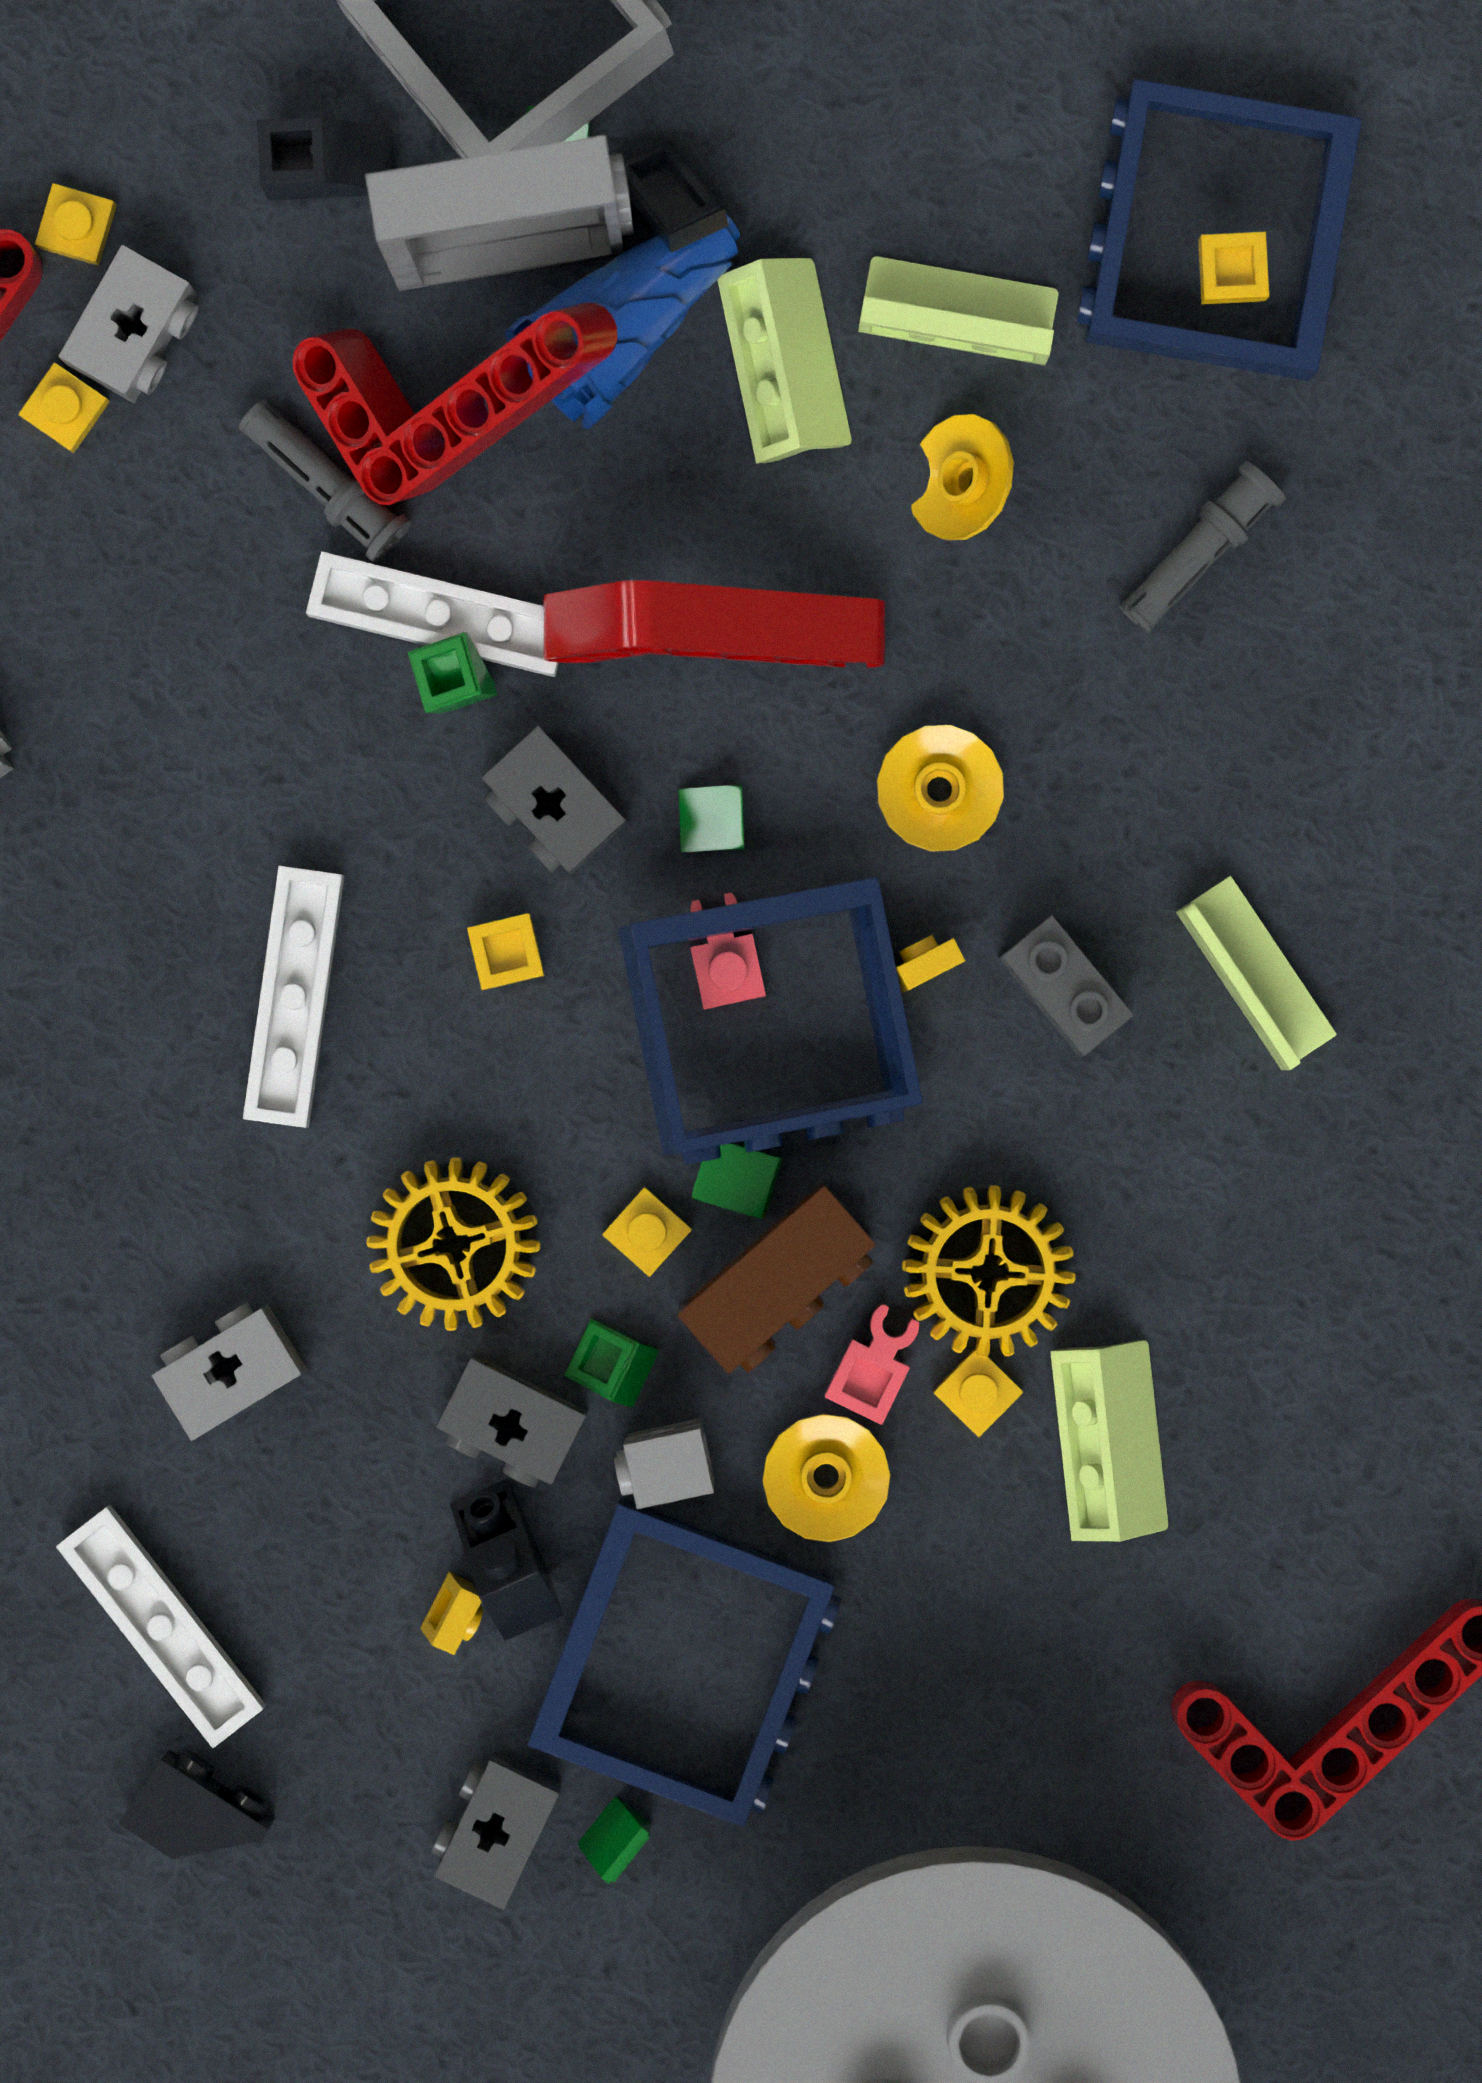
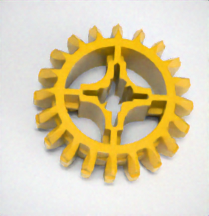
[367,1157,541,1331]
[902,1185,1075,1358]

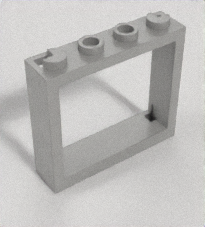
[336,0,674,159]
[366,135,634,291]

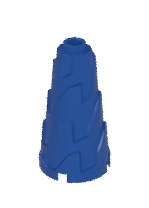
[505,214,740,429]

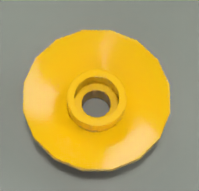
[911,414,1014,541]
[877,725,1004,852]
[763,1414,890,1542]

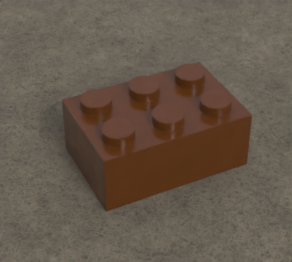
[677,1182,876,1374]

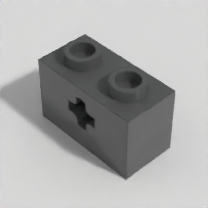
[482,726,627,875]
[998,916,1134,1056]
[436,1354,588,1488]
[430,1750,562,1910]

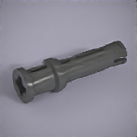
[238,398,412,563]
[1118,460,1286,634]

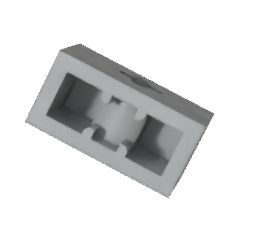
[59,245,199,404]
[151,1302,308,1441]
[614,1418,715,1509]

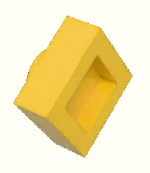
[35,183,117,266]
[1198,232,1269,304]
[18,362,110,454]
[467,913,545,990]
[896,934,965,993]
[602,1187,692,1277]
[933,1348,1023,1437]
[420,1572,483,1655]

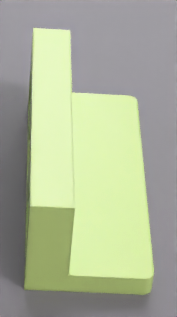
[858,257,1058,365]
[717,258,852,463]
[1176,876,1337,1070]
[1050,1340,1168,1542]

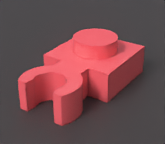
[690,893,766,1010]
[824,1303,919,1425]

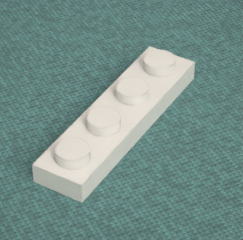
[306,551,559,677]
[243,866,344,1128]
[56,1505,266,1748]

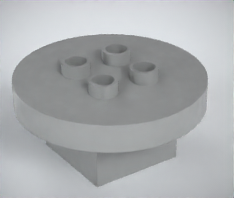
[710,1846,1240,2083]

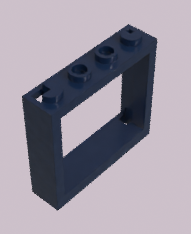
[1077,79,1362,381]
[618,877,923,1165]
[527,1498,842,1827]

